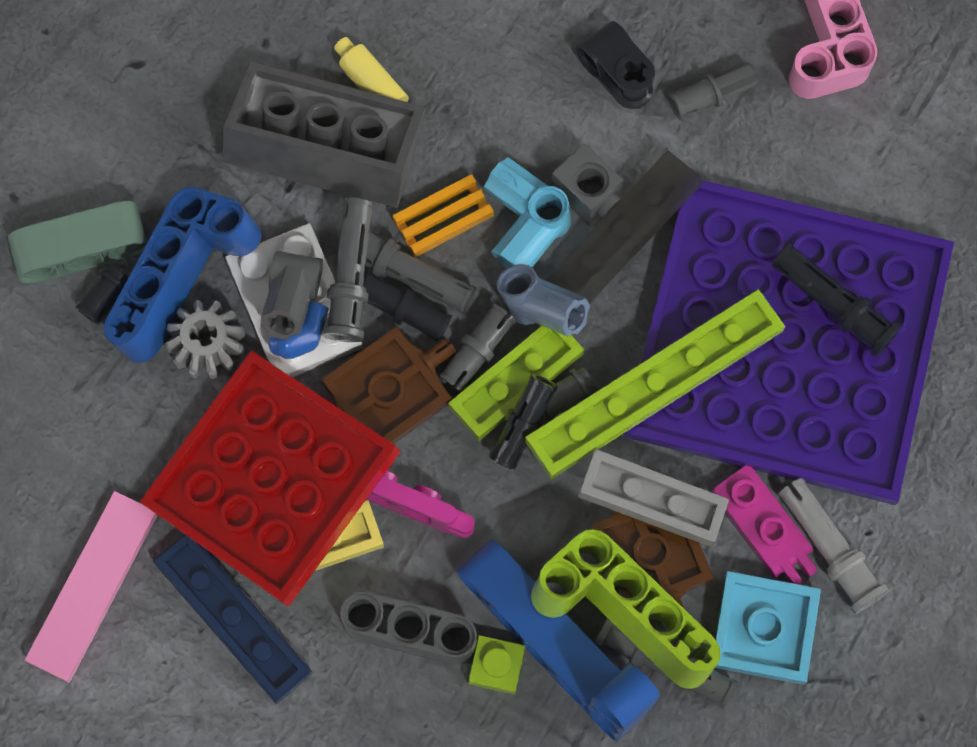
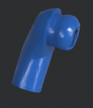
[268,302,329,359]

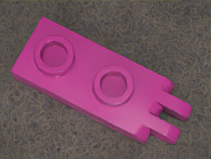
[711,466,817,585]
[366,471,474,538]

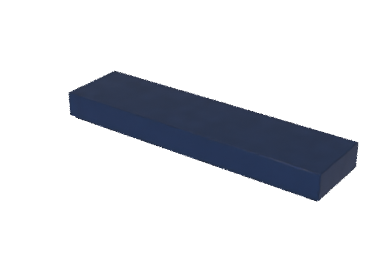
[153,534,313,705]

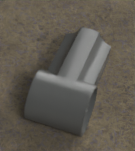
[261,250,323,340]

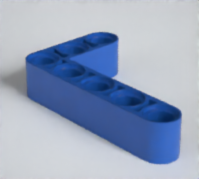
[456,539,660,742]

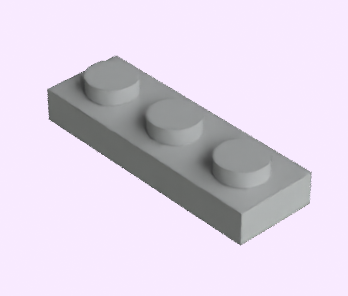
[578,449,729,547]

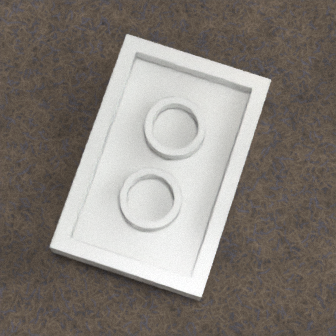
[225,223,363,377]

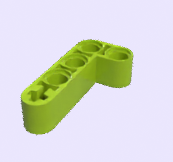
[531,529,721,689]

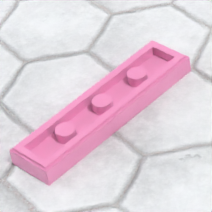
[24,491,158,683]

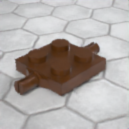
[321,326,456,444]
[589,512,714,609]

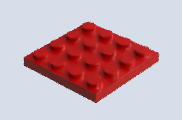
[139,350,401,607]

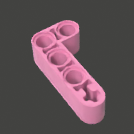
[788,0,877,99]

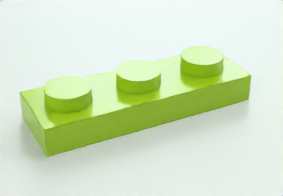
[448,326,584,442]

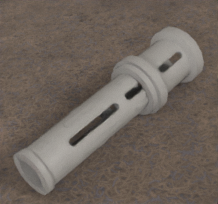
[778,478,890,614]

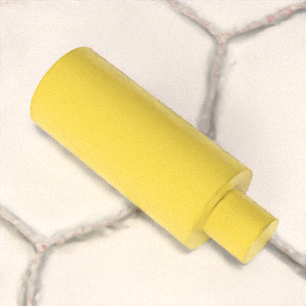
[334,37,409,102]

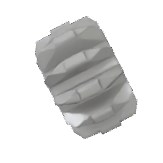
[166,300,245,379]

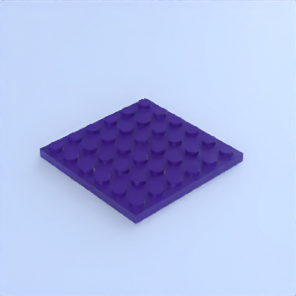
[623,177,954,505]

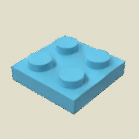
[715,571,821,685]

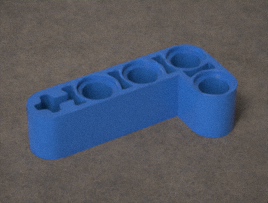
[104,187,262,363]

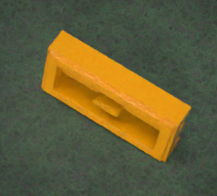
[392,174,494,258]

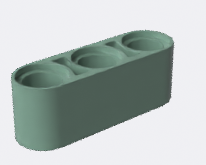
[8,201,147,284]

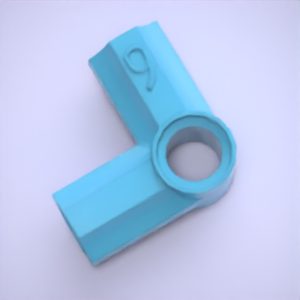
[484,157,571,269]

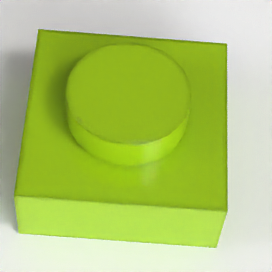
[468,635,525,695]

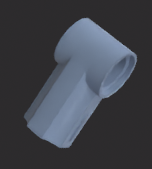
[497,264,590,337]

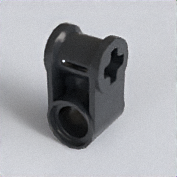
[575,21,655,109]

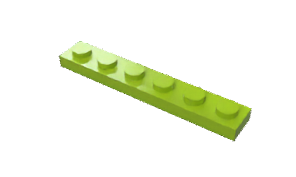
[525,289,785,480]

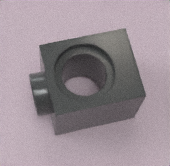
[551,143,623,225]

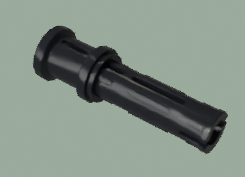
[771,243,902,358]

